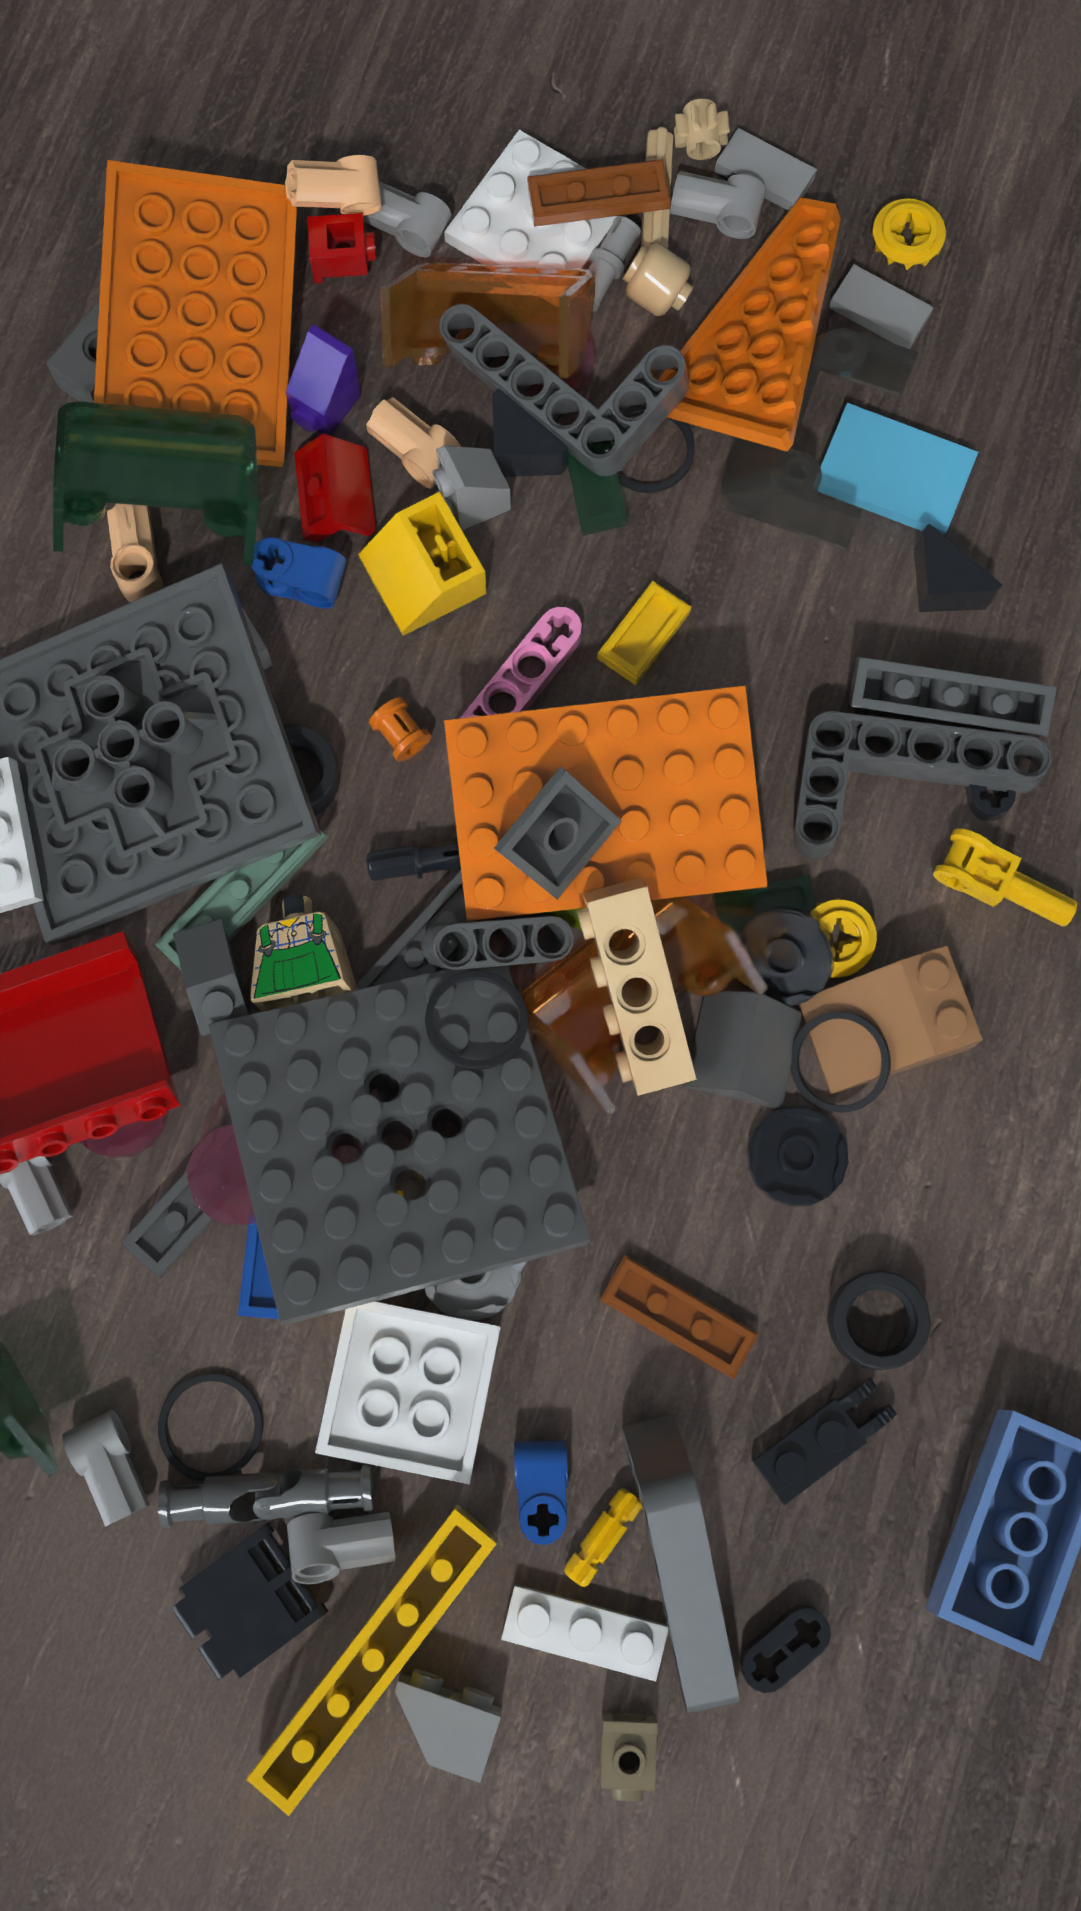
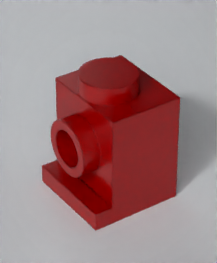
[307,213,376,283]

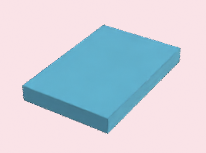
[812,403,978,536]

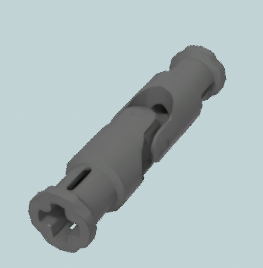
[158,1464,375,1528]

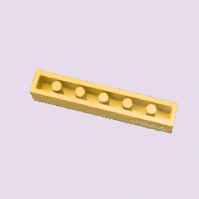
[246,1505,498,1816]

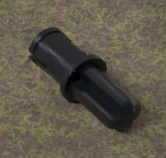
[366,838,461,881]

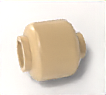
[622,244,694,316]

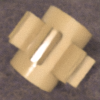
[674,99,730,160]

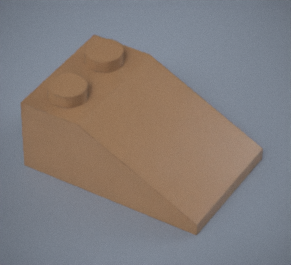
[797,946,983,1095]

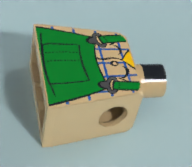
[251,895,358,1012]

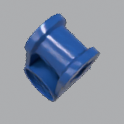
[249,537,347,609]
[514,1440,568,1545]

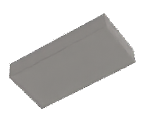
[714,128,817,211]
[829,264,934,351]

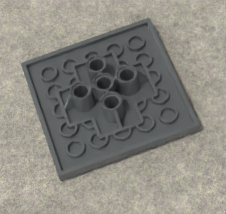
[0,563,321,945]
[209,965,591,1326]

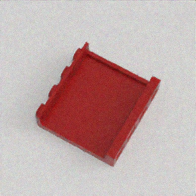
[0,931,181,1174]

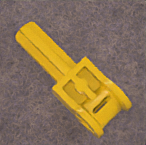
[933,828,1077,926]

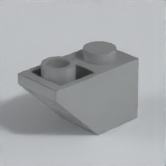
[432,445,511,531]
[395,1669,502,1783]

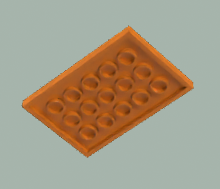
[92,160,297,467]
[444,686,768,921]

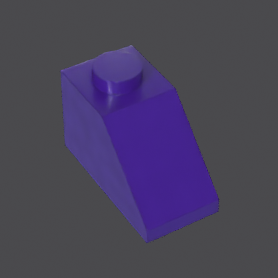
[286,324,361,436]

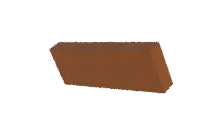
[527,159,671,227]
[599,1255,759,1379]

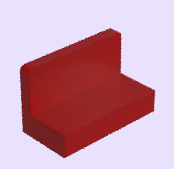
[294,433,376,543]

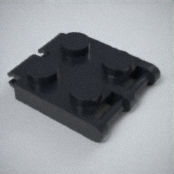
[171,1522,329,1681]

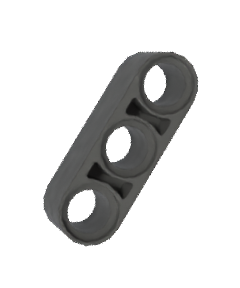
[421,915,574,970]

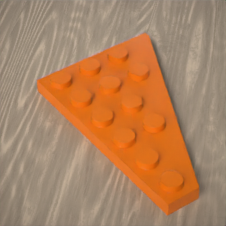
[658,197,841,452]

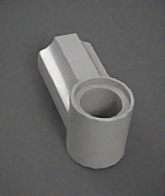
[670,171,766,239]
[363,181,452,257]
[0,1156,73,1236]
[62,1409,150,1527]
[287,1512,395,1584]

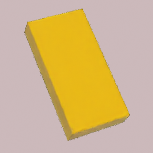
[597,581,691,685]

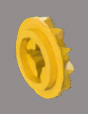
[871,199,946,270]
[810,898,877,978]

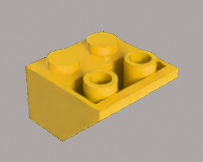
[358,492,487,636]

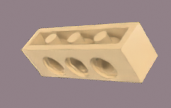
[577,878,697,1096]

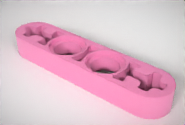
[459,607,582,719]

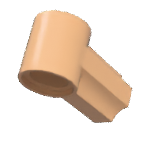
[285,155,382,216]
[366,397,461,489]
[107,500,163,602]

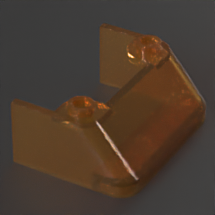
[380,262,595,378]
[520,897,768,1116]

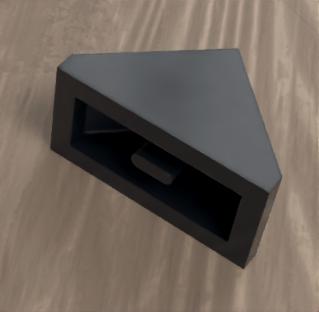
[492,388,568,477]
[914,524,1003,612]

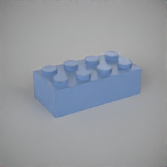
[925,1409,1081,1661]

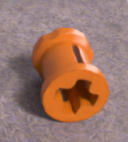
[368,697,432,762]

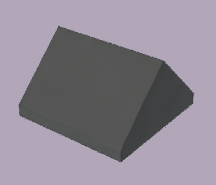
[494,766,621,900]
[684,991,802,1110]

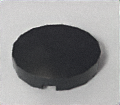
[734,906,836,1006]
[747,1106,849,1207]

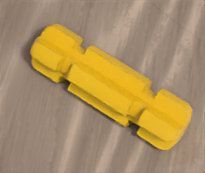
[564,1488,642,1587]

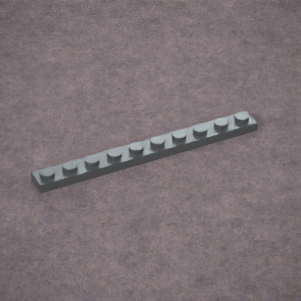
[121,870,482,1278]

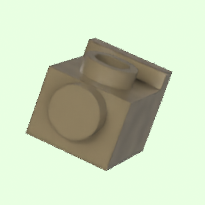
[599,1712,658,1801]

